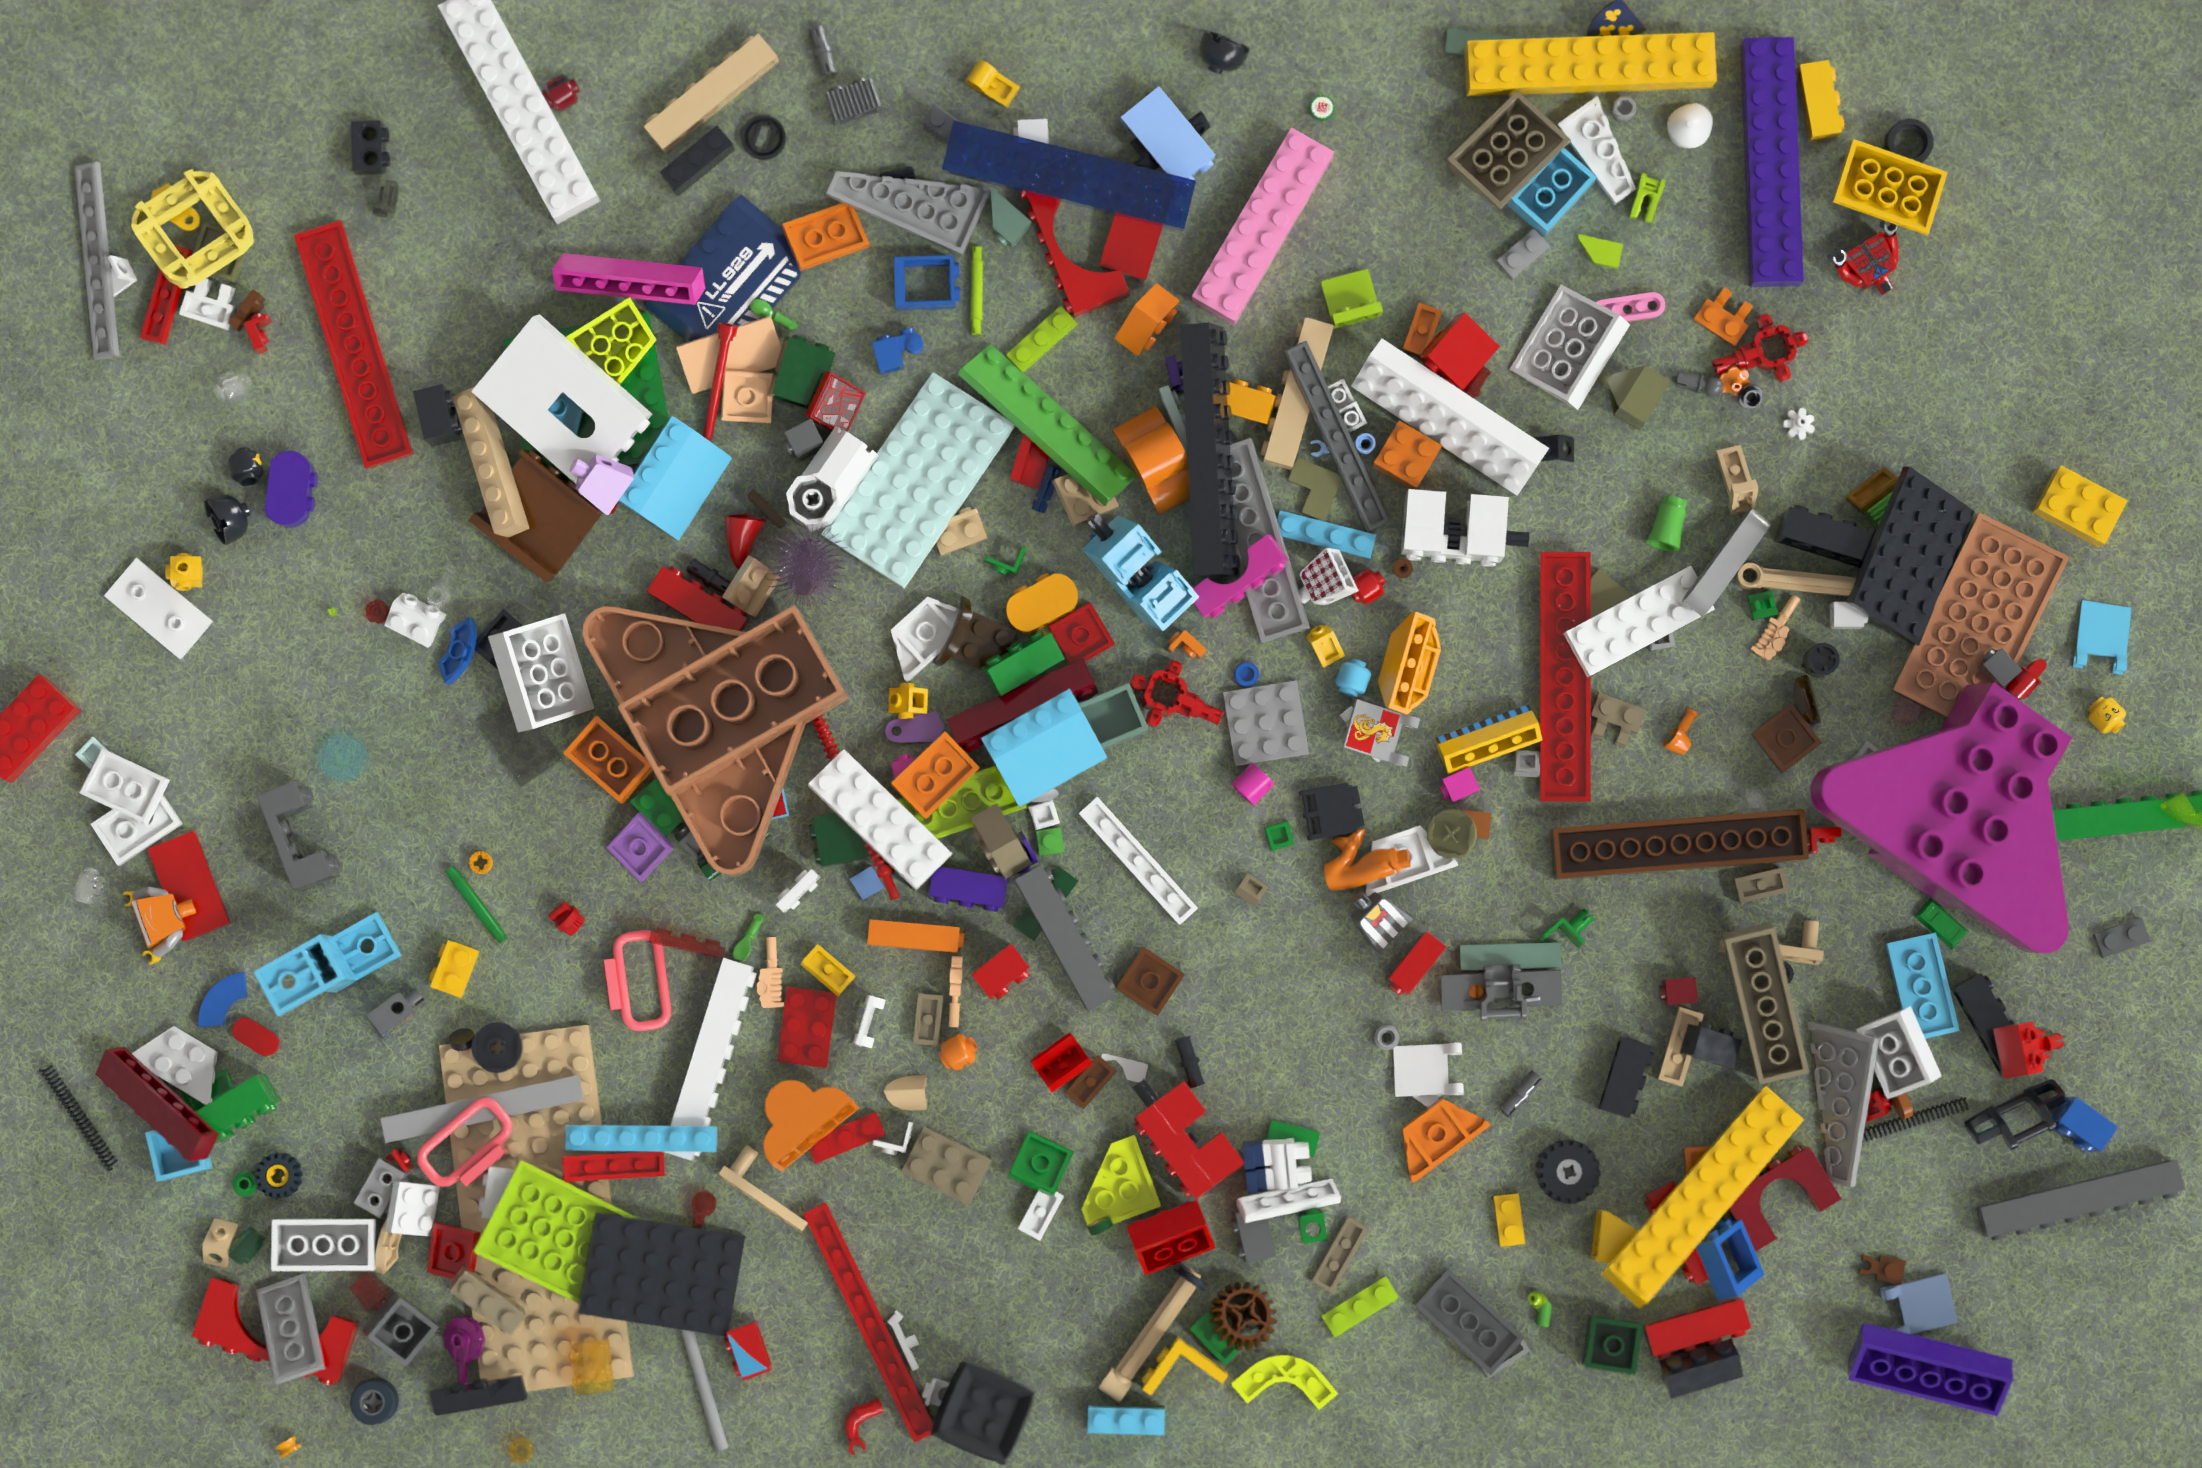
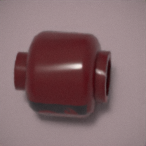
[542,74,580,111]

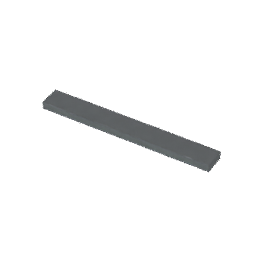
[1283,341,1390,532]

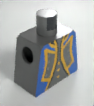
[366,988,424,1040]

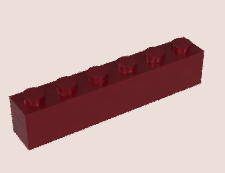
[946,658,1098,752]
[95,1047,219,1162]

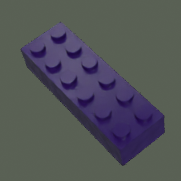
[1848,1323,2013,1416]

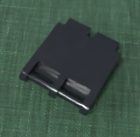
[1299,782,1365,841]

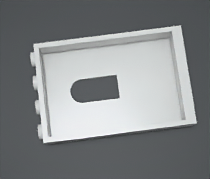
[471,314,652,484]

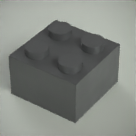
[362,1290,438,1367]

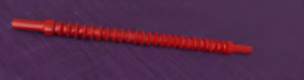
[812,714,900,901]

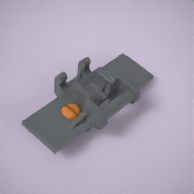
[1441,964,1562,1022]

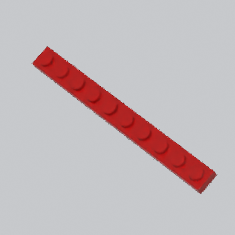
[803,1202,934,1443]

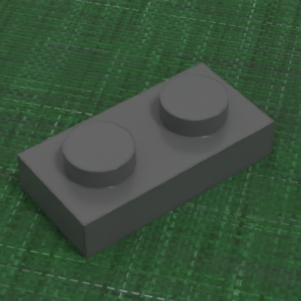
[2093,918,2150,958]

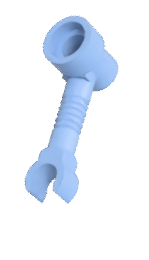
[1310,433,1376,457]

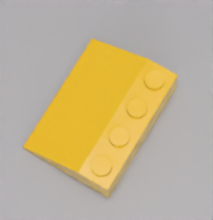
[1833,139,1948,236]

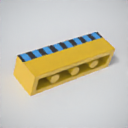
[1435,704,1542,774]

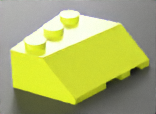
[566,297,656,385]

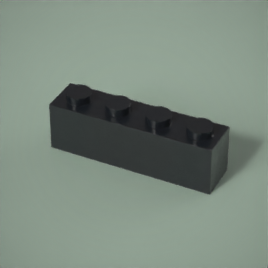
[1951,973,2015,1077]

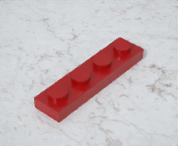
[139,245,193,345]
[562,1151,665,1182]

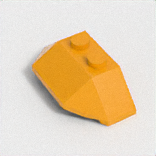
[1378,611,1441,715]

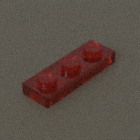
[648,928,725,958]

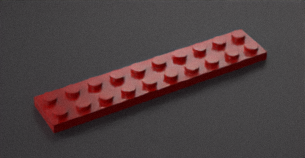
[294,220,414,469]
[1540,552,1591,802]

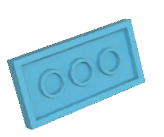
[1885,932,1960,1039]

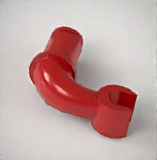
[844,1398,884,1456]

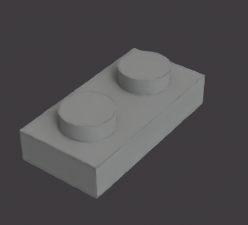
[1496,229,1550,280]

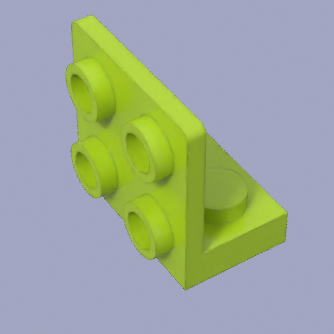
[1321,269,1383,329]

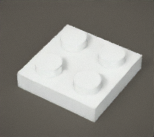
[385,1181,440,1236]

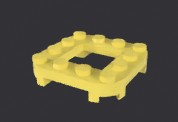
[131,169,254,289]

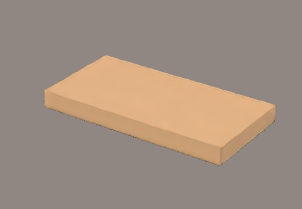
[676,316,781,394]

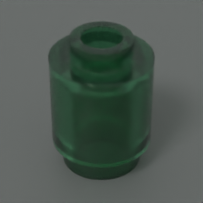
[229,1226,266,1265]

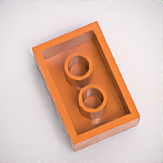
[563,715,653,804]

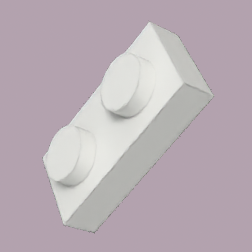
[1018,1191,1064,1241]

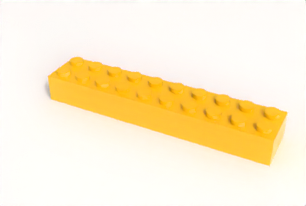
[1464,32,1717,97]
[1601,1086,1804,1308]

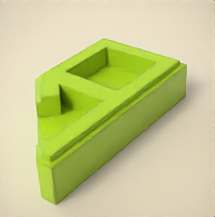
[1577,234,1623,269]

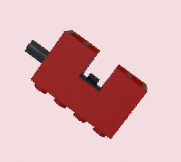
[1132,1079,1245,1200]

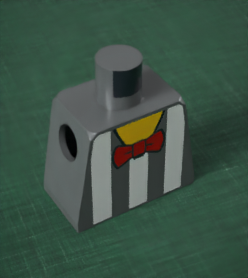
[1351,891,1413,953]

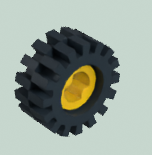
[254,1153,303,1199]

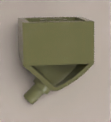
[1597,365,1671,431]

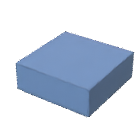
[850,866,885,900]

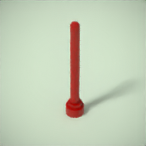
[703,322,738,441]

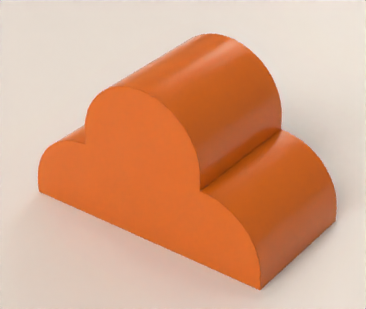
[1111,406,1190,516]
[764,1080,860,1172]

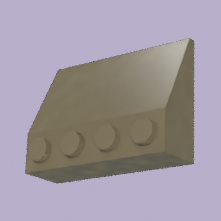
[1447,91,1571,210]

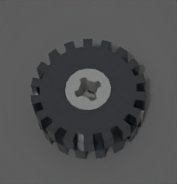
[1535,1140,1601,1204]

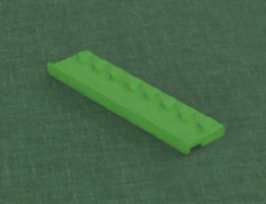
[958,344,1137,506]

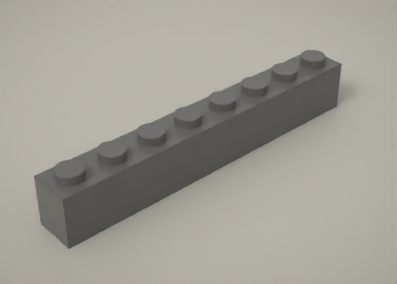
[1976,1159,2185,1241]

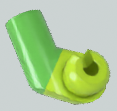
[1528,1291,1552,1327]

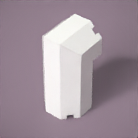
[786,426,878,532]

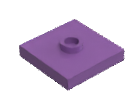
[606,812,675,883]

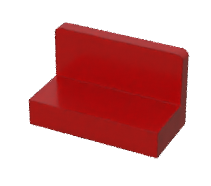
[1010,434,1049,489]

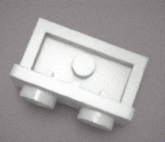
[384,593,446,648]

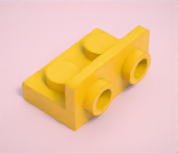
[429,940,480,998]

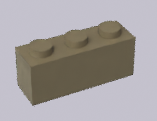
[448,1265,526,1336]

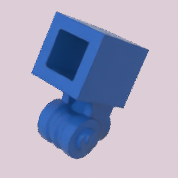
[872,328,924,375]

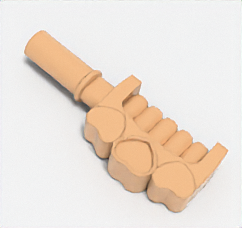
[1750,594,1800,661]
[757,937,784,1008]
[948,956,963,1027]

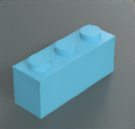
[1088,1405,1165,1435]

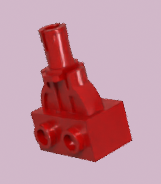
[1993,1021,2064,1079]

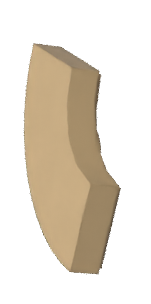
[375,1217,402,1275]

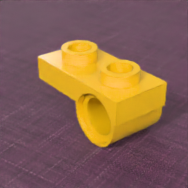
[965,60,1020,109]

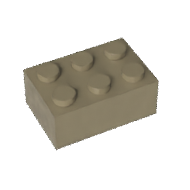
[901,1126,992,1206]

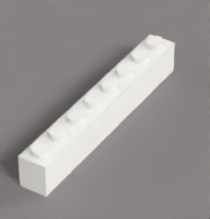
[666,958,757,1160]

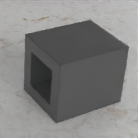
[1978,648,2022,688]

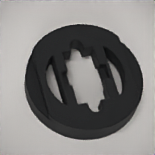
[741,115,786,160]

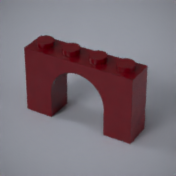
[1727,1145,1842,1252]

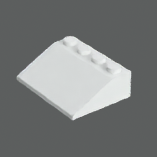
[1509,285,1630,410]
[488,613,595,732]

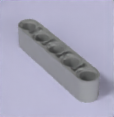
[1682,508,1771,617]

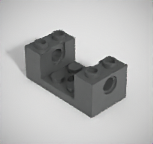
[257,781,341,891]

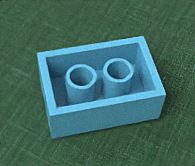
[1507,148,1597,237]

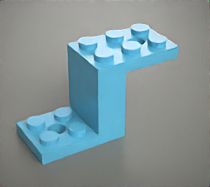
[254,912,403,1017]

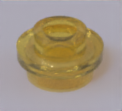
[508,1437,534,1463]

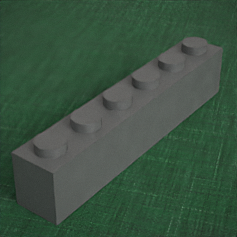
[1013,864,1116,1011]

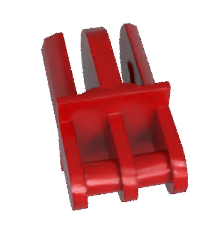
[2005,659,2047,700]

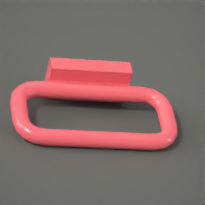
[603,930,671,1031]
[417,1097,512,1187]

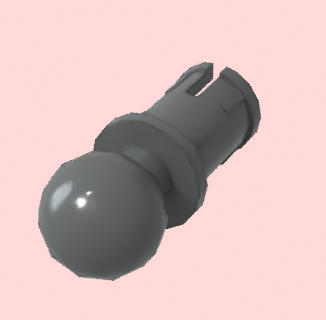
[1675,370,1723,397]

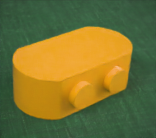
[1006,573,1078,634]

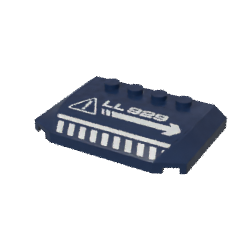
[644,194,802,342]

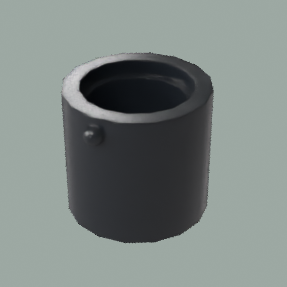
[1801,643,1840,678]

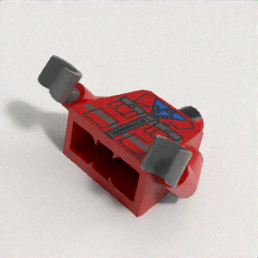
[1827,220,1899,296]

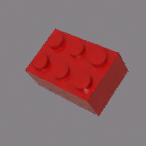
[1126,1199,1216,1275]

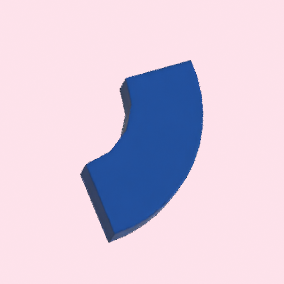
[437,617,477,685]
[198,972,247,1027]

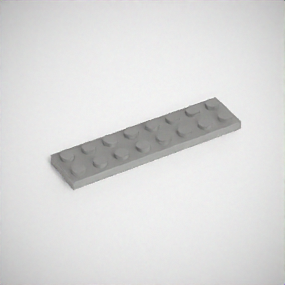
[1230,438,1310,643]

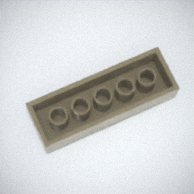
[1721,922,1809,1084]

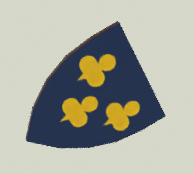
[1586,0,1646,37]

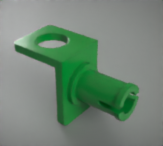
[1538,908,1594,948]

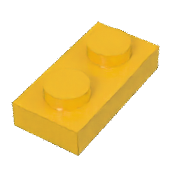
[800,944,856,997]
[1493,1193,1525,1247]

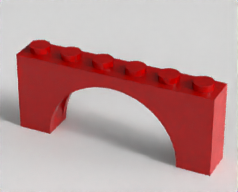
[1018,156,1130,318]
[192,1277,359,1385]

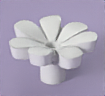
[1782,408,1815,440]

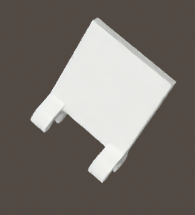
[853,995,886,1048]
[1393,1043,1464,1097]

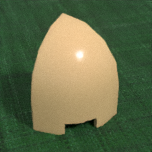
[884,1075,927,1111]

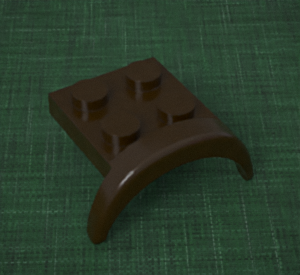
[934,596,1017,670]

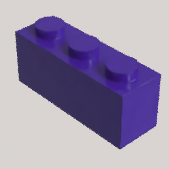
[929,867,1009,912]

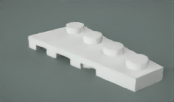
[1557,96,1636,205]

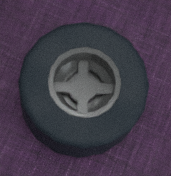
[350,1378,399,1425]

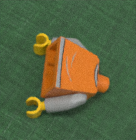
[123,886,196,965]

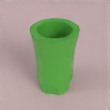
[1646,495,1687,552]

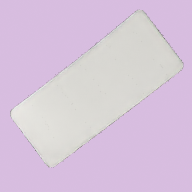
[1101,1054,1148,1083]

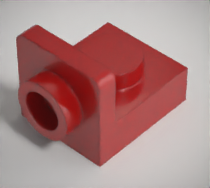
[244,313,273,354]
[1807,827,1842,854]
[1866,1087,1893,1122]

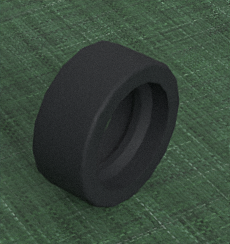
[1884,118,1934,163]

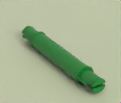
[445,866,508,944]

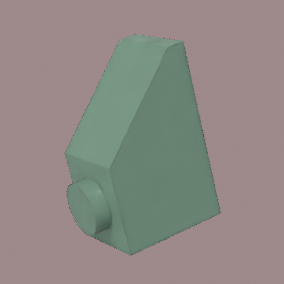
[991,189,1032,248]

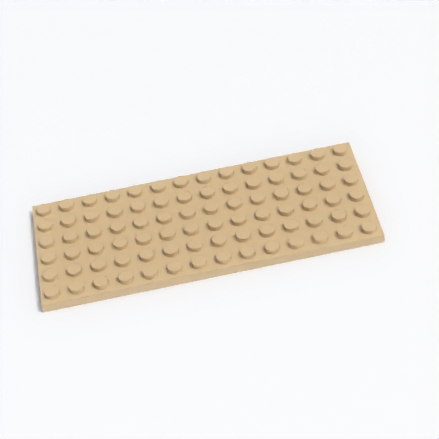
[439,1025,634,1392]

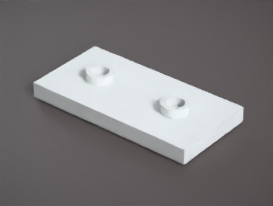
[104,558,213,659]

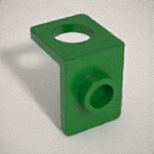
[984,545,1027,575]
[1298,1208,1327,1244]

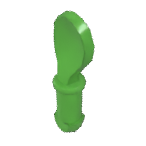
[750,299,798,331]
[733,913,764,962]

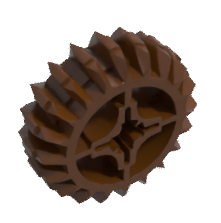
[1209,1282,1277,1351]

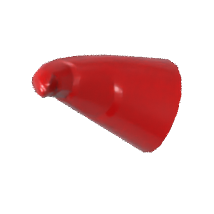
[724,514,766,570]

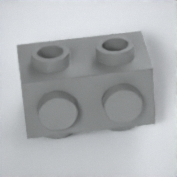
[354,1158,410,1218]

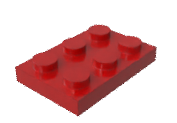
[777,987,837,1068]

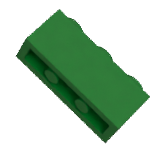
[981,630,1065,696]

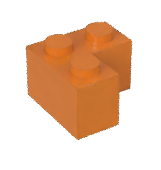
[1114,283,1180,356]

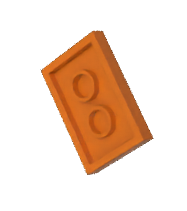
[782,203,870,271]
[890,732,980,820]

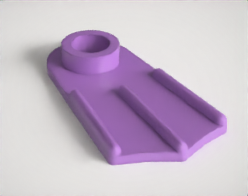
[885,711,945,743]

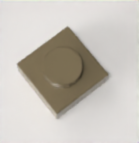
[1234,873,1268,907]

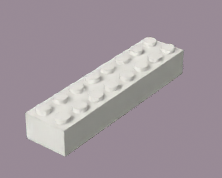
[1351,339,1549,496]

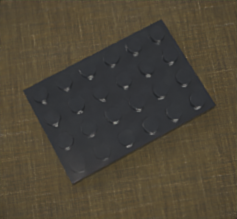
[1847,466,1974,646]
[577,1212,745,1337]

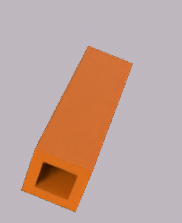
[867,919,965,953]

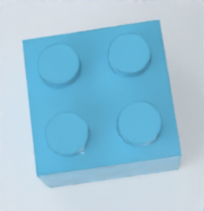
[145,1130,213,1182]

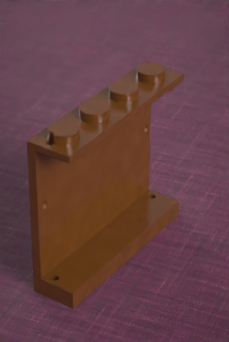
[468,449,603,582]

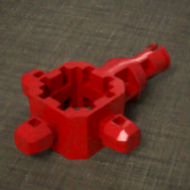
[1712,314,1808,383]
[1130,660,1224,728]

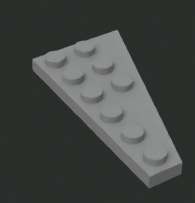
[826,171,992,256]
[1808,1021,1879,1187]

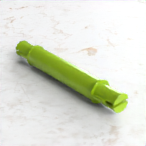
[970,246,984,336]

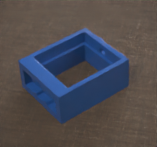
[894,255,960,311]
[1696,1218,1765,1299]

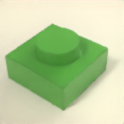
[1036,828,1064,856]

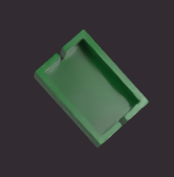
[196,1075,281,1143]

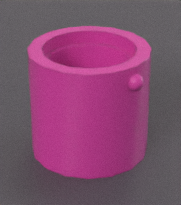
[1231,762,1275,806]

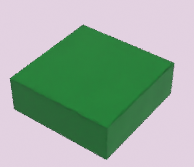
[1264,821,1295,852]

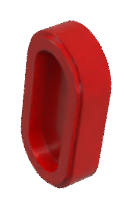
[232,1018,280,1056]

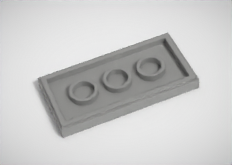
[256,1274,325,1384]

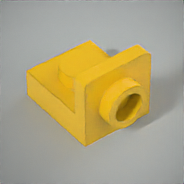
[1305,625,1345,668]

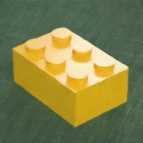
[2032,465,2128,548]

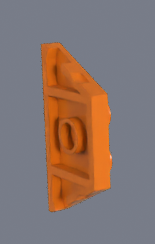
[1401,1098,1491,1183]

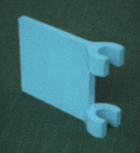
[2072,600,2132,675]

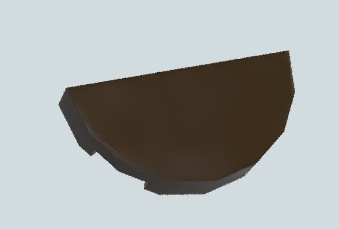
[747,489,787,529]
[1794,674,1821,724]

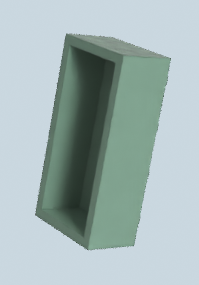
[1079,683,1148,750]

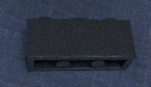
[660,125,735,197]
[1598,1037,1654,1118]
[1659,1338,1744,1399]

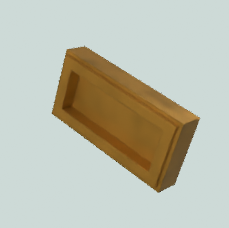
[1845,466,1898,514]

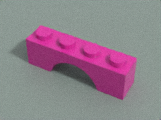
[1192,534,1289,619]

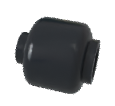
[228,447,264,486]

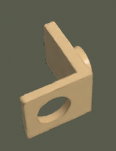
[202,1218,238,1268]

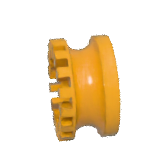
[469,851,493,874]
[275,1436,301,1459]

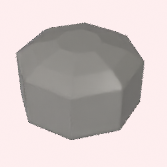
[1612,96,1636,121]

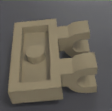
[1591,692,1646,748]

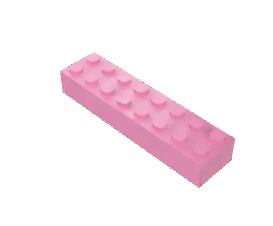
[1191,127,1334,326]

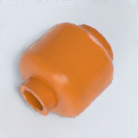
[939,1033,978,1071]

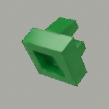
[1747,590,1778,621]

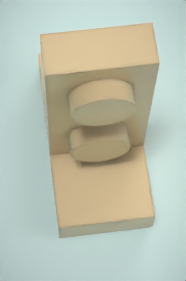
[1716,445,1758,515]

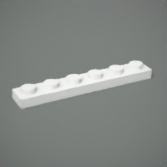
[1079,797,1198,925]

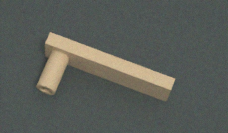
[1718,920,1824,965]
[719,1145,808,1233]

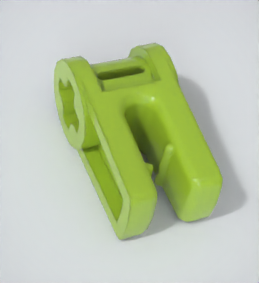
[1629,173,1666,224]

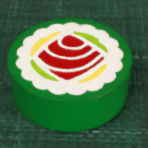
[1310,95,1335,121]

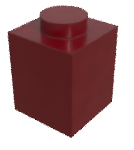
[1659,977,1698,1005]

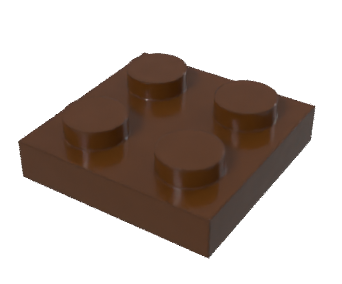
[1751,703,1822,774]
[1116,947,1185,1016]

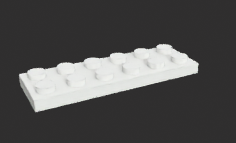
[1563,566,1715,677]
[808,749,952,890]

